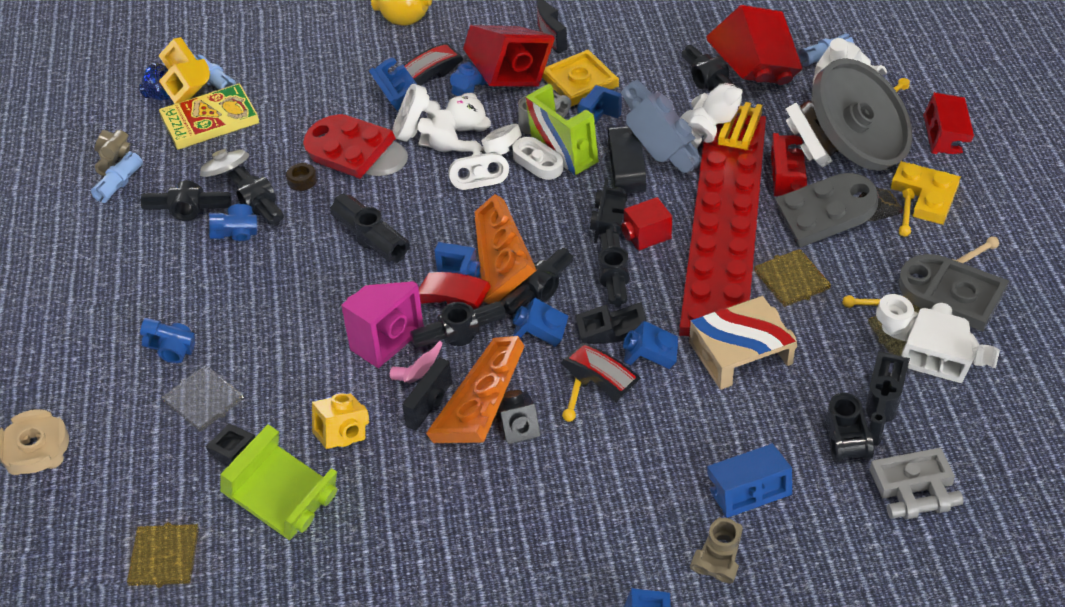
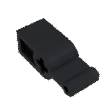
[865,351,910,446]

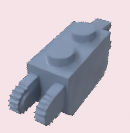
[621,79,702,173]

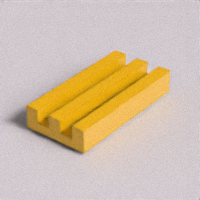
[718,102,763,150]

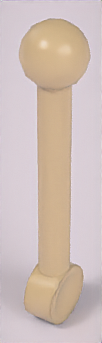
[953,236,999,263]

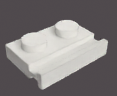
[786,103,833,168]

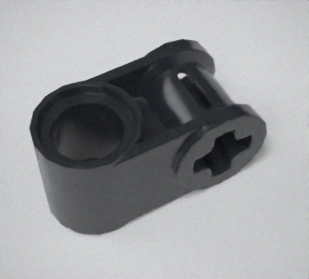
[825,393,874,463]

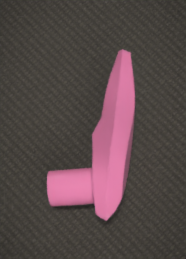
[390,341,443,383]

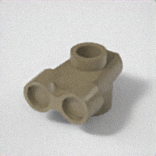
[95,129,131,176]
[690,517,743,584]

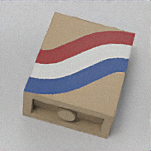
[689,296,797,390]

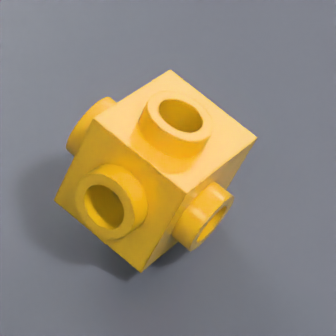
[312,393,369,449]

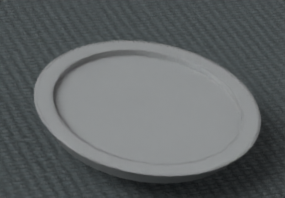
[366,141,408,176]
[200,149,249,177]

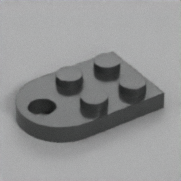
[775,173,878,248]
[899,254,1009,332]

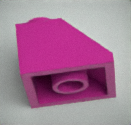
[341,281,424,369]

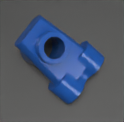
[450,62,487,96]
[209,204,257,241]
[140,317,195,363]

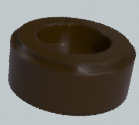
[286,163,317,191]

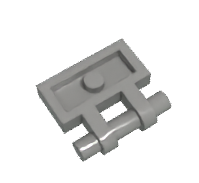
[869,448,964,520]

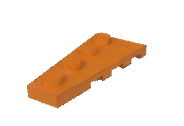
[474,194,537,304]
[426,336,525,443]

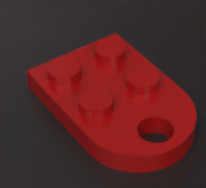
[303,114,396,179]

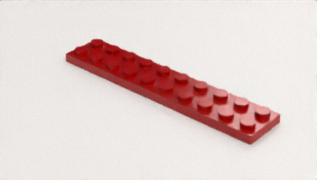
[679,114,766,337]

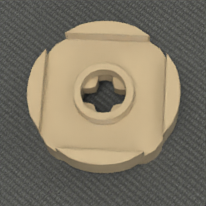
[0,409,69,475]

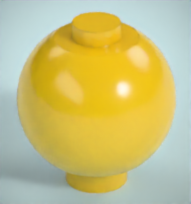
[371,0,432,25]

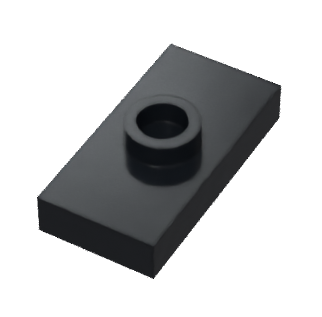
[402,357,452,431]

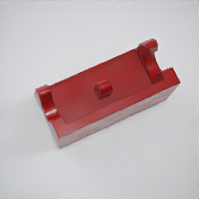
[923,92,974,154]
[770,133,807,196]

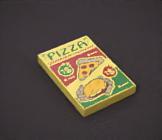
[159,83,259,150]

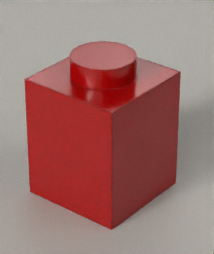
[621,197,673,251]

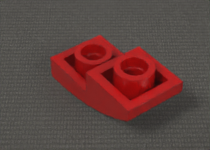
[419,272,491,309]

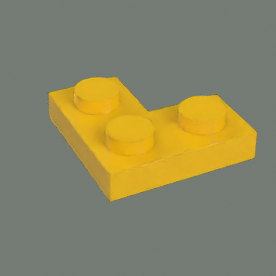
[891,161,961,225]

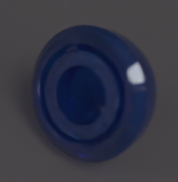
[139,62,171,101]

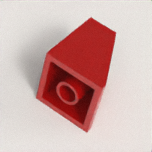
[706,5,803,85]
[463,25,555,86]

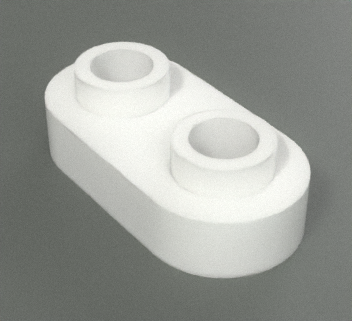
[393,84,429,142]
[481,123,522,155]
[512,137,563,180]
[448,152,509,190]

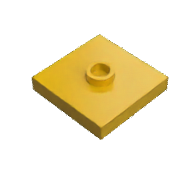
[542,50,619,106]

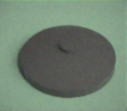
[812,58,912,171]

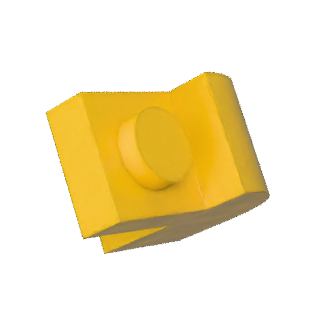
[158,37,210,104]

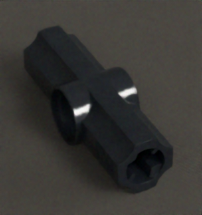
[330,193,410,263]

